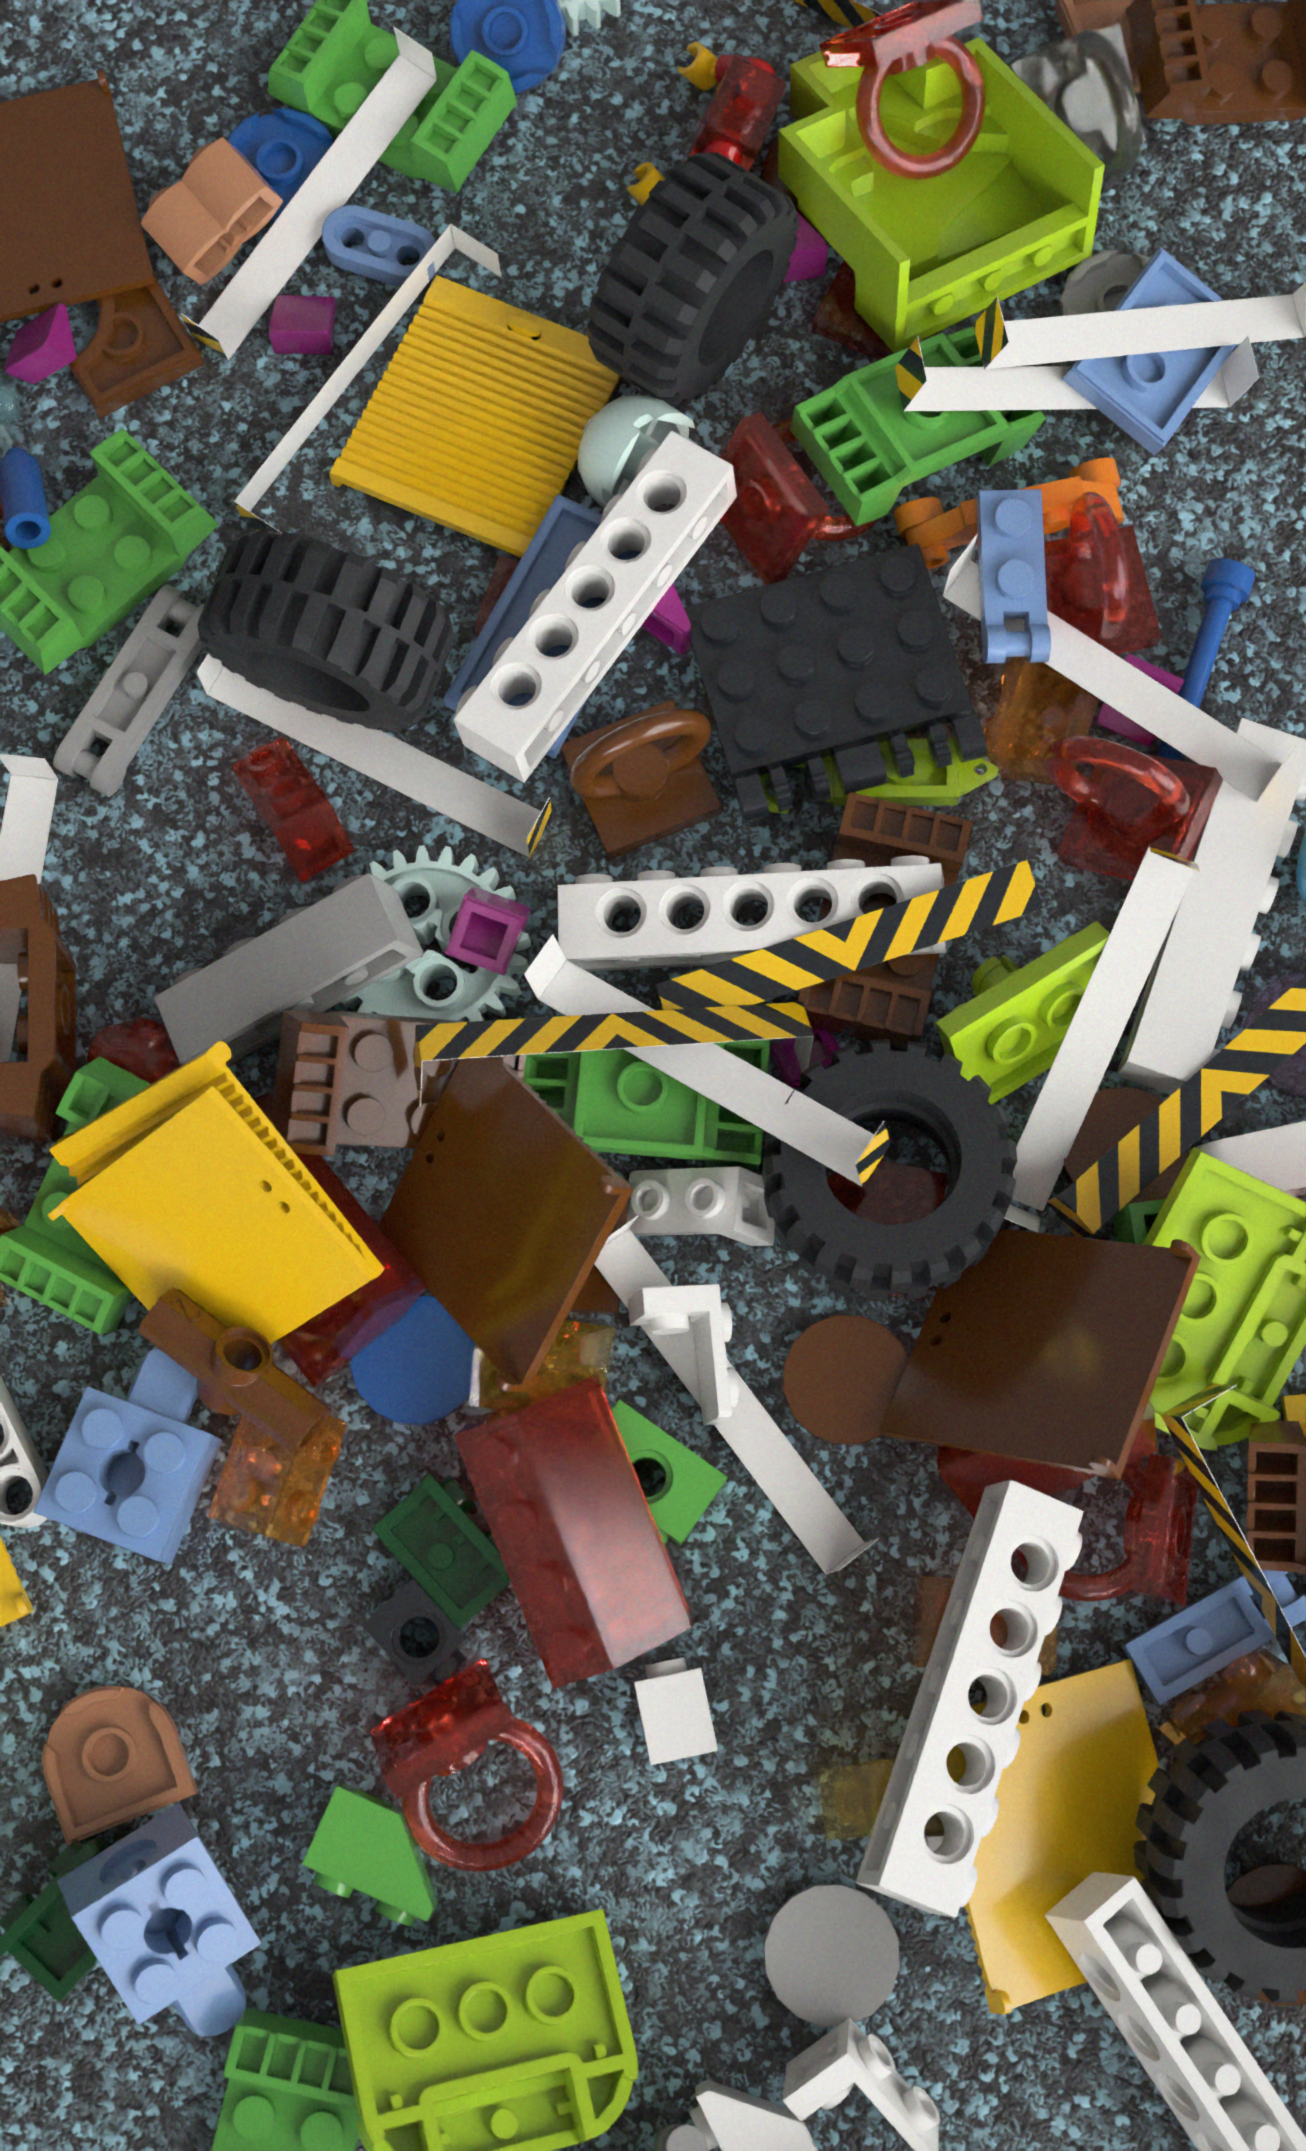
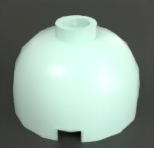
[578,395,697,508]

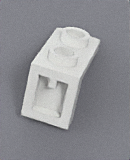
[627,1166,775,1246]
[628,1284,739,1425]
[782,2017,940,2151]

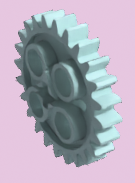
[341,845,531,1022]

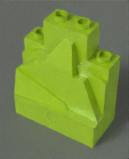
[778,19,1105,353]

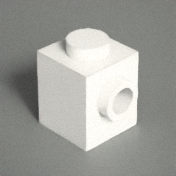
[634,1657,718,1765]

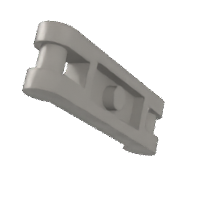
[53,584,205,797]

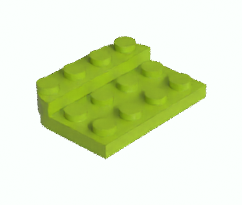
[1142,1147,1306,1451]
[332,1909,638,2151]

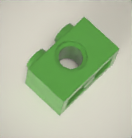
[572,1399,728,1548]

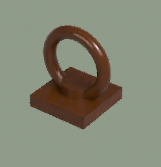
[560,699,722,861]

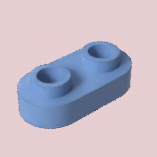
[322,205,436,288]

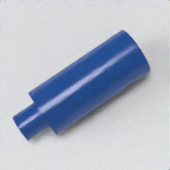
[0,447,51,549]

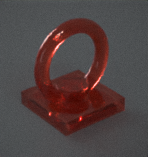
[819,0,986,180]
[720,411,880,585]
[1037,492,1162,668]
[1043,736,1223,881]
[1015,1454,1198,1606]
[370,1657,564,1872]

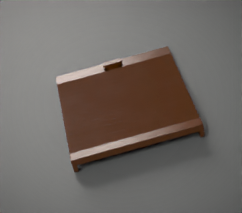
[0,68,156,323]
[377,1056,634,1392]
[880,1229,1201,1480]

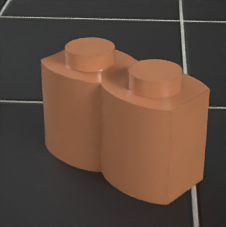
[140,137,283,285]

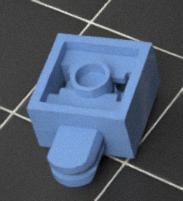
[33,1348,223,1564]
[57,1803,261,2037]

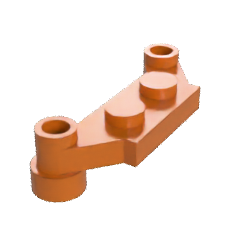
[893,458,1125,570]

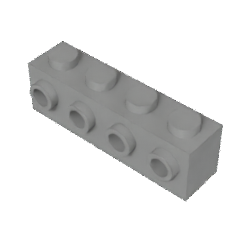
[154,873,424,1066]

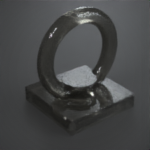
[1004,23,1146,178]

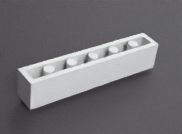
[1116,718,1306,1095]

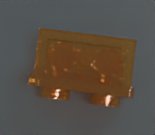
[983,656,1099,788]
[207,1415,346,1548]

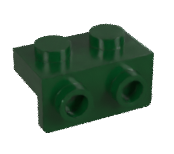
[372,1472,520,1630]
[0,1836,112,2002]

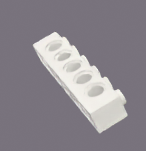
[453,430,737,783]
[557,855,947,972]
[856,1480,1084,1918]
[1045,1872,1306,2151]

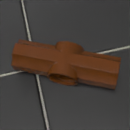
[138,1287,332,1455]

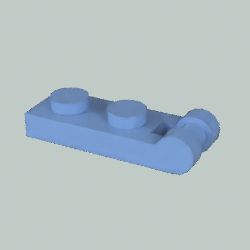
[976,489,1051,664]
[1120,1570,1306,1705]

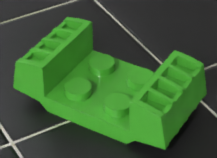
[268,0,517,193]
[790,327,1046,526]
[0,428,219,675]
[523,1039,770,1171]
[0,1056,151,1334]
[212,2007,359,2151]

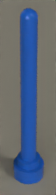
[1135,558,1255,837]

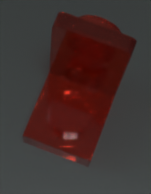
[232,737,355,882]

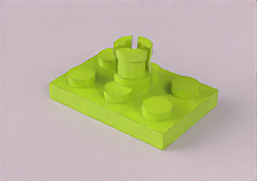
[935,921,1110,1105]

